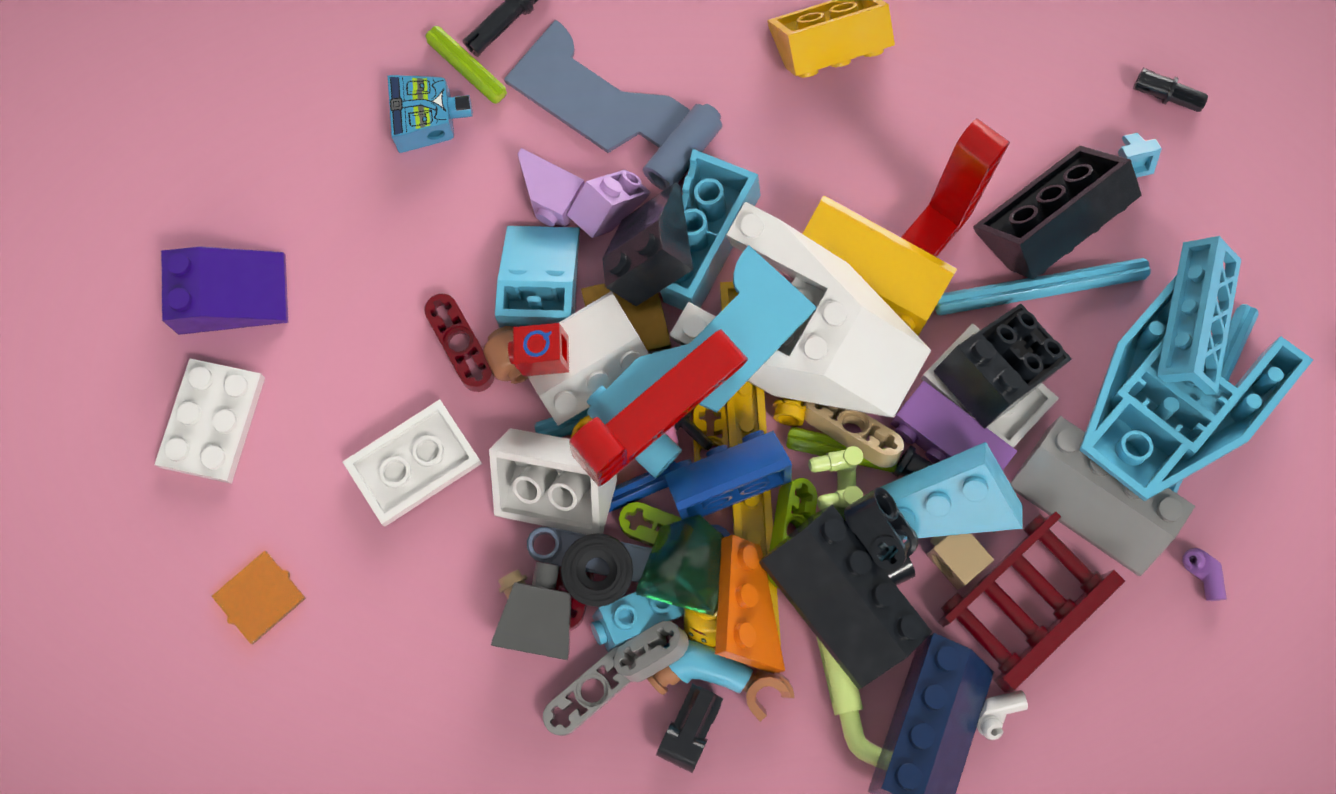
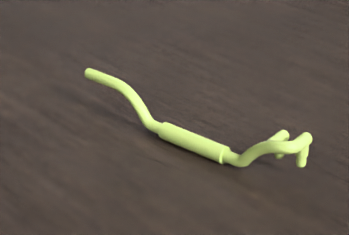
[808,446,882,767]

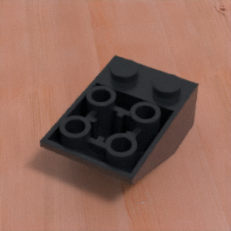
[933,303,1072,429]

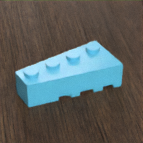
[660,149,761,310]

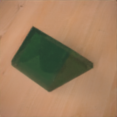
[636,514,724,616]

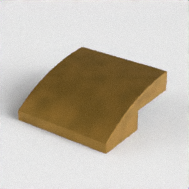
[581,283,671,351]

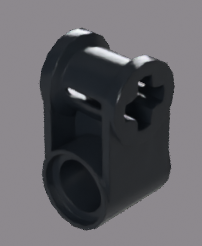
[844,487,918,571]

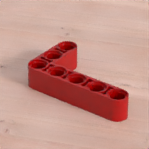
[901,118,1010,257]
[569,329,748,487]

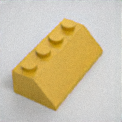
[802,196,957,336]

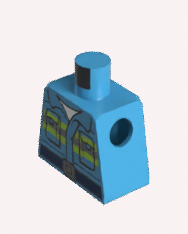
[388,75,473,153]

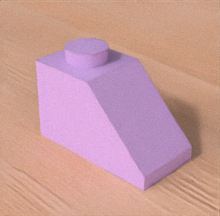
[518,148,585,227]

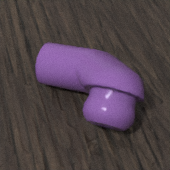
[1182,548,1227,601]

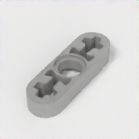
[543,646,639,736]

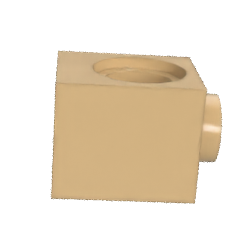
[926,534,994,590]

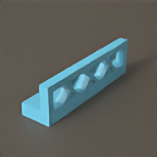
[1157,236,1241,395]

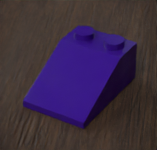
[161,247,288,335]

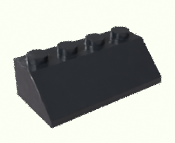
[973,146,1142,280]
[759,505,932,689]

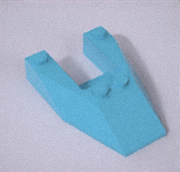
[1079,275,1313,502]

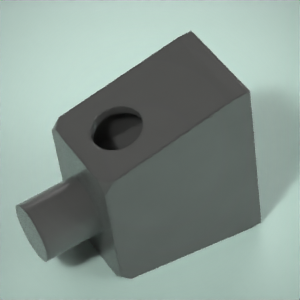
[491,562,571,660]

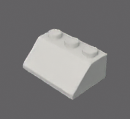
[528,291,649,426]
[489,428,617,535]

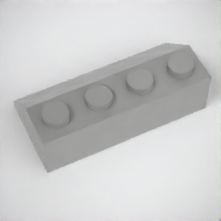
[1010,416,1195,576]

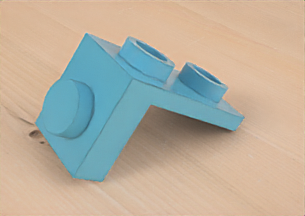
[590,578,684,652]

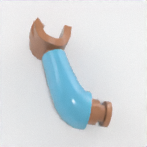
[647,640,795,722]

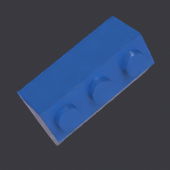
[664,430,792,525]

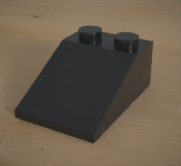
[602,182,693,307]

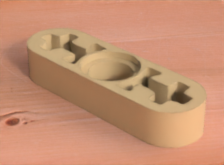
[804,402,904,468]

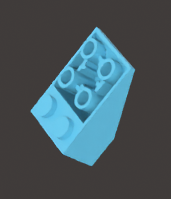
[495,226,580,328]

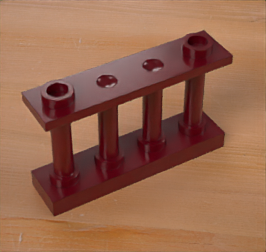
[937,511,1125,693]

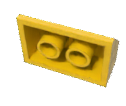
[767,0,895,78]

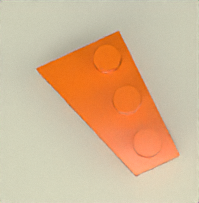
[715,534,785,674]

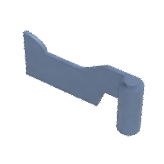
[504,20,722,191]

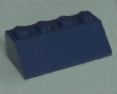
[868,633,994,794]

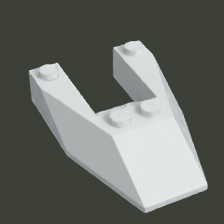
[670,202,931,418]

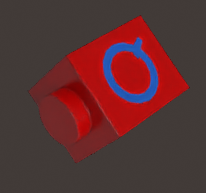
[508,323,569,377]

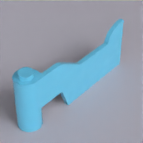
[587,245,817,478]

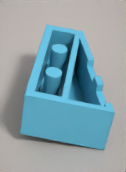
[880,442,1023,540]

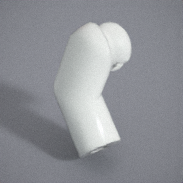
[977,690,1028,740]

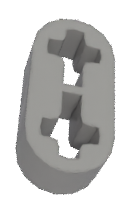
[614,621,689,682]

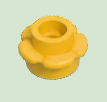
[773,398,807,427]

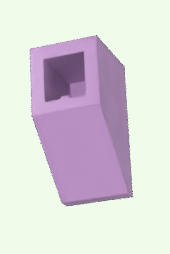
[567,169,651,238]

